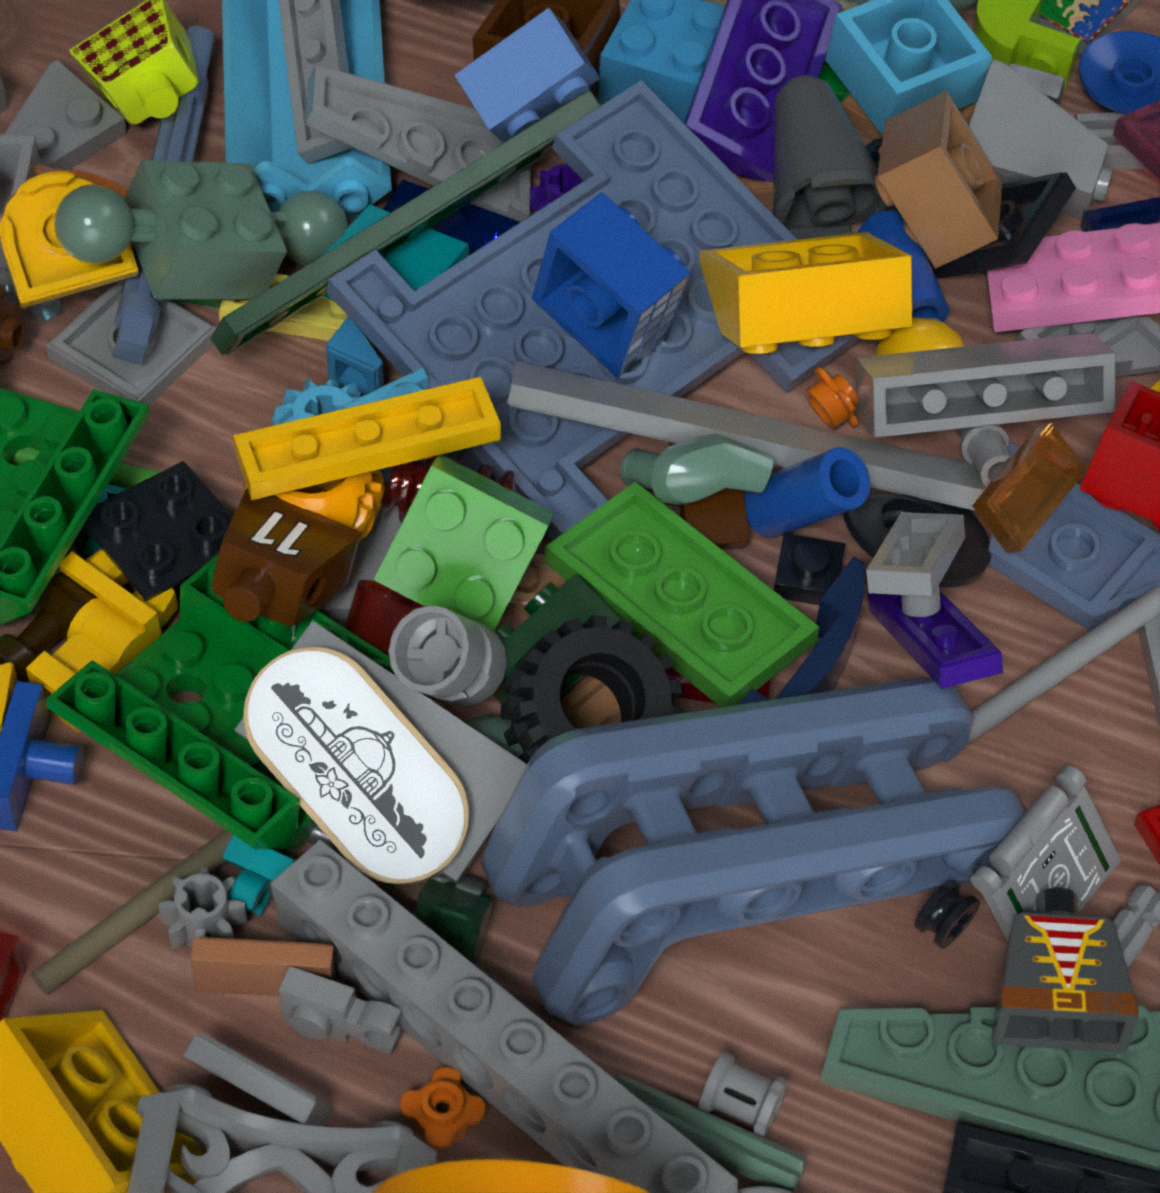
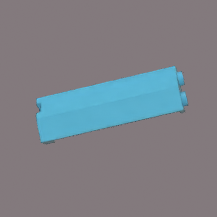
[222,0,392,220]

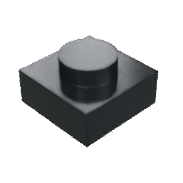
[773,533,846,605]

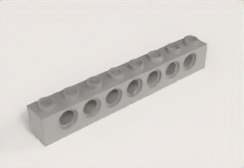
[270,840,738,1193]

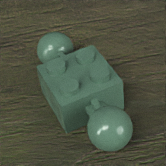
[54,160,348,300]

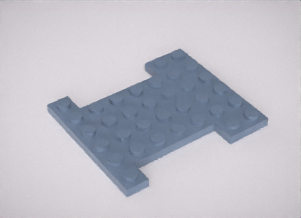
[326,80,862,540]

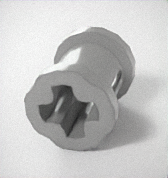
[698,1051,790,1138]

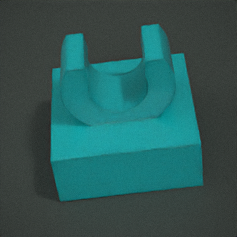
[222,835,295,917]

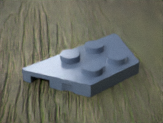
[988,443,1160,631]

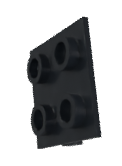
[83,460,233,601]

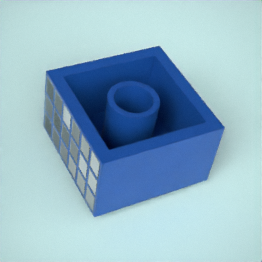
[532,192,691,379]

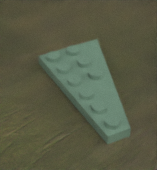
[820,1005,1160,1173]

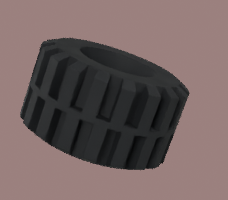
[500,615,683,764]

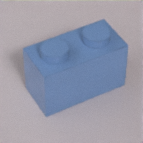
[455,8,600,142]

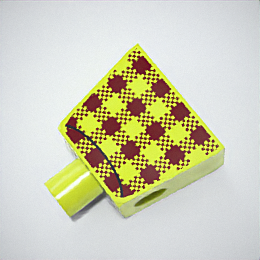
[69,0,199,125]

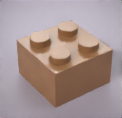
[875,90,1003,269]

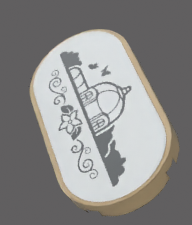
[244,647,470,885]

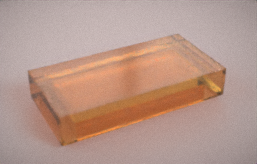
[972,423,1086,553]

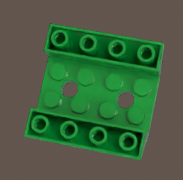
[0,388,151,626]
[46,553,422,850]

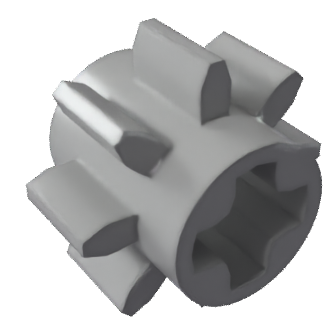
[159,867,247,949]

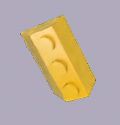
[699,232,912,354]
[0,1010,203,1193]

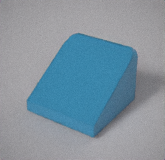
[326,317,384,396]

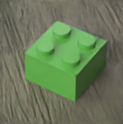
[374,455,554,631]

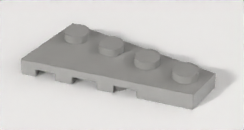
[305,65,531,225]

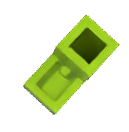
[972,0,1081,93]

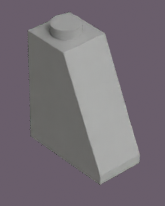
[969,59,1114,220]

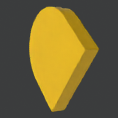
[0,171,138,308]

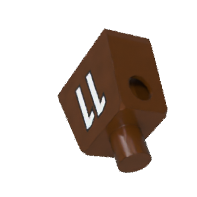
[211,489,362,626]

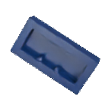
[0,681,84,832]

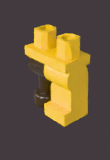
[0,549,178,733]

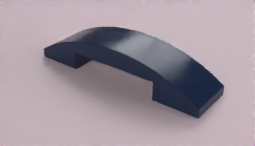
[739,557,865,705]

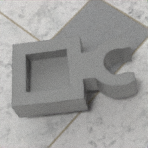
[278,966,402,1054]

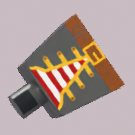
[992,888,1138,1052]

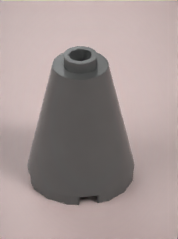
[773,75,888,239]

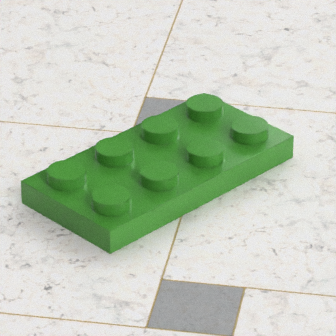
[544,482,819,708]

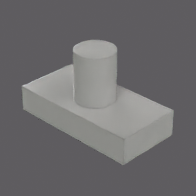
[866,512,965,617]

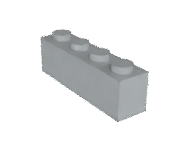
[856,333,1115,438]

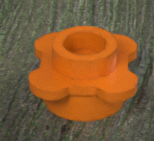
[804,367,859,430]
[400,1067,485,1149]

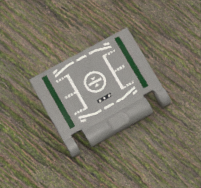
[971,766,1121,941]

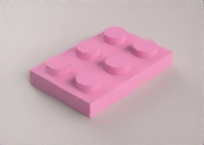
[987,223,1160,333]

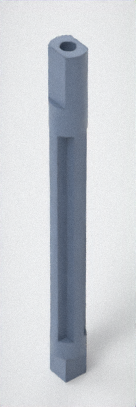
[113,26,215,365]

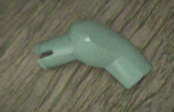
[620,434,774,505]

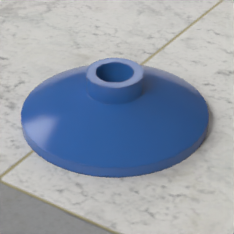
[1079,31,1160,116]

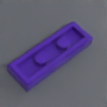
[867,591,1003,689]

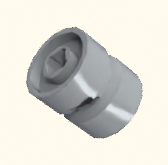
[389,605,507,707]

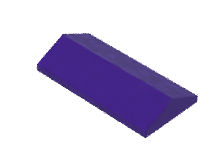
[684,0,842,183]

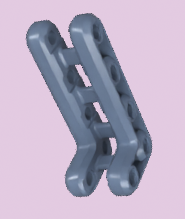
[481,677,1027,1025]

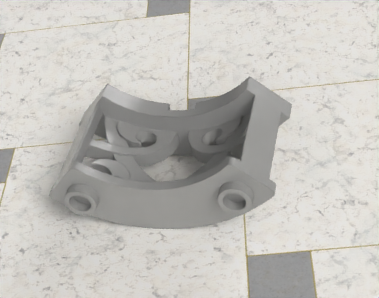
[127,1084,437,1193]

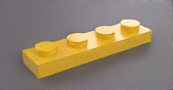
[233,377,501,500]

